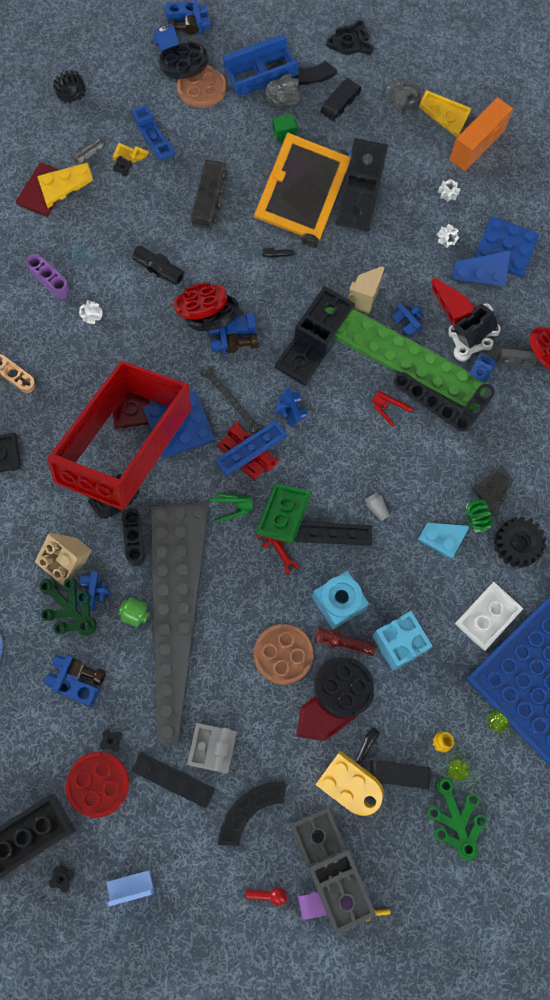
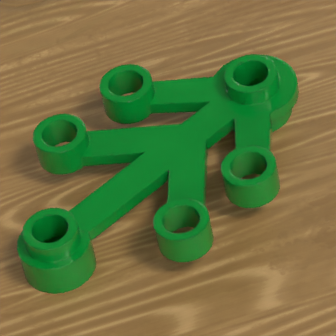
[426,777,487,861]

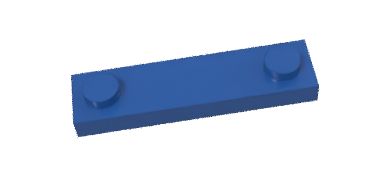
[215,421,287,477]

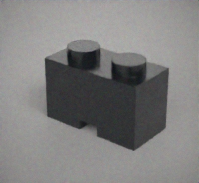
[454,304,498,349]

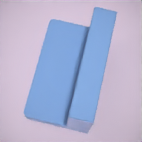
[107,870,154,906]

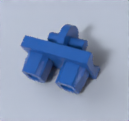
[391,302,424,336]
[274,388,307,427]
[77,571,111,610]

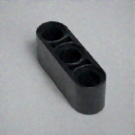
[320,78,362,122]
[122,508,145,566]
[370,760,431,789]

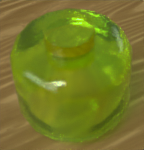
[487,710,510,733]
[447,760,469,781]

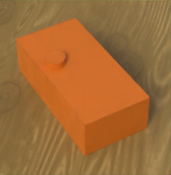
[449,97,514,171]

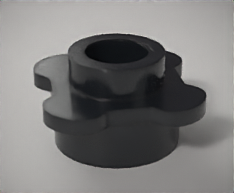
[113,156,133,177]
[99,729,123,753]
[49,866,74,892]

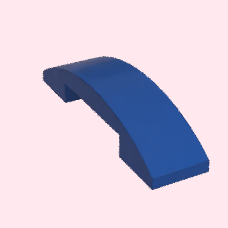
[131,104,176,161]

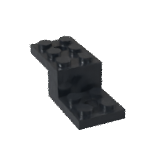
[335,138,388,232]
[275,286,355,386]

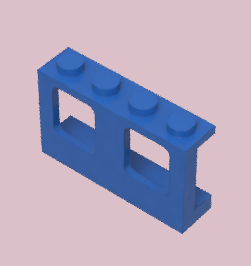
[223,34,299,97]

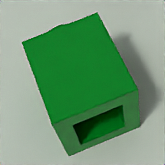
[272,114,298,142]

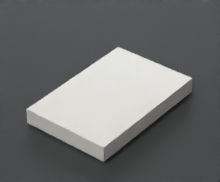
[455,582,523,651]

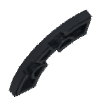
[269,60,337,85]
[218,782,285,846]

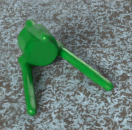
[209,493,253,523]

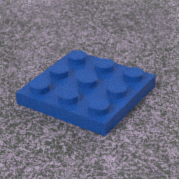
[474,216,540,278]
[143,391,215,459]

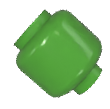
[118,597,150,627]

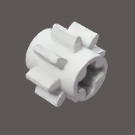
[438,179,460,202]
[437,224,459,248]
[79,300,102,324]

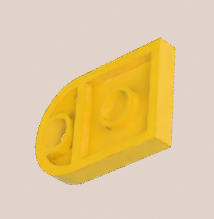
[316,751,384,816]

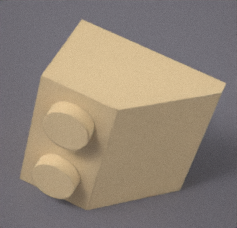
[348,266,385,315]

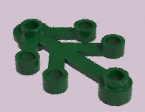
[39,578,97,636]

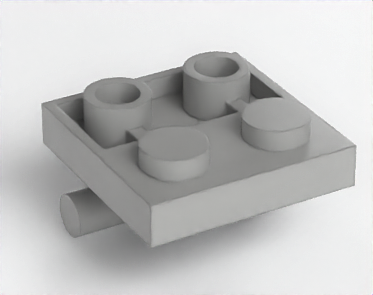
[187,723,237,774]

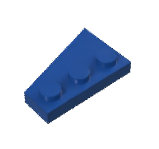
[452,251,511,287]

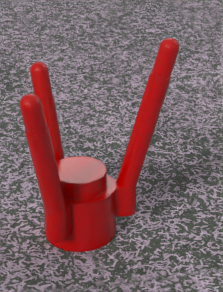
[372,390,414,427]

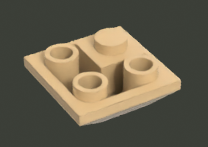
[35,533,92,586]

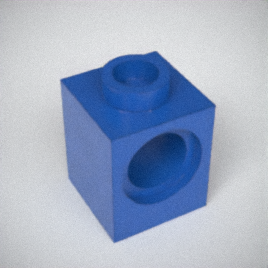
[469,352,497,383]

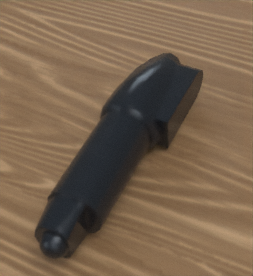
[262,248,295,258]
[356,728,380,764]

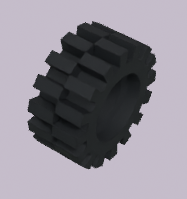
[53,70,86,104]

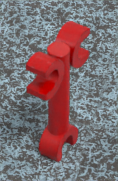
[257,535,299,575]

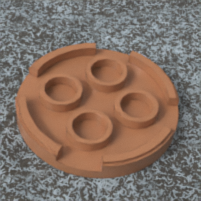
[177,65,226,108]
[254,624,314,685]

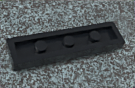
[294,522,372,546]
[131,752,215,808]

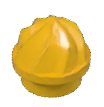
[432,731,454,753]

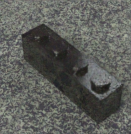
[191,159,229,230]

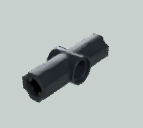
[132,245,185,285]

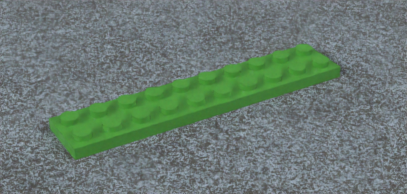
[325,307,490,413]

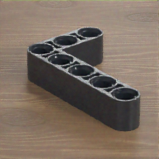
[394,372,494,432]

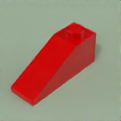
[432,278,476,327]

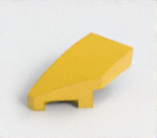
[112,143,149,163]

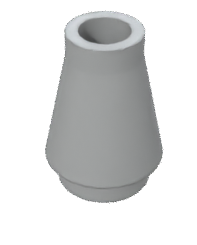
[364,492,390,521]

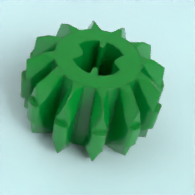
[465,499,493,533]

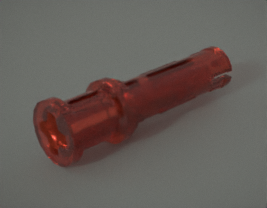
[314,625,376,657]

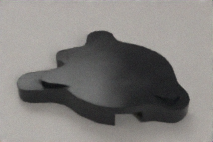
[326,20,373,55]

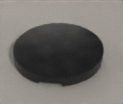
[159,41,208,79]
[186,295,239,331]
[314,657,374,718]

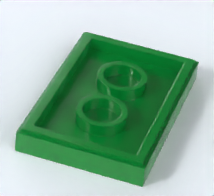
[256,483,312,544]

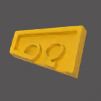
[419,90,472,137]
[37,163,93,208]

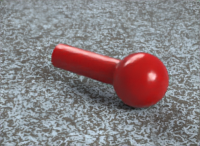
[245,887,287,906]

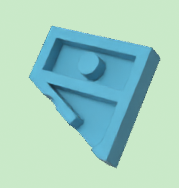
[418,523,469,559]

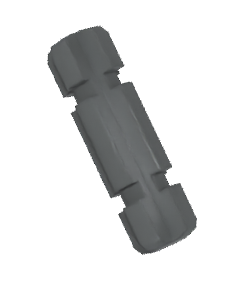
[73,139,104,164]

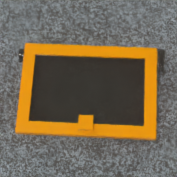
[254,133,350,248]

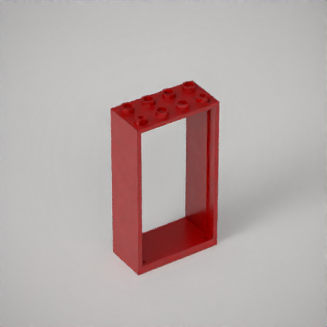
[47,361,191,511]

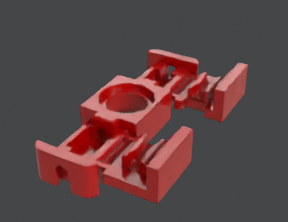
[217,421,279,482]

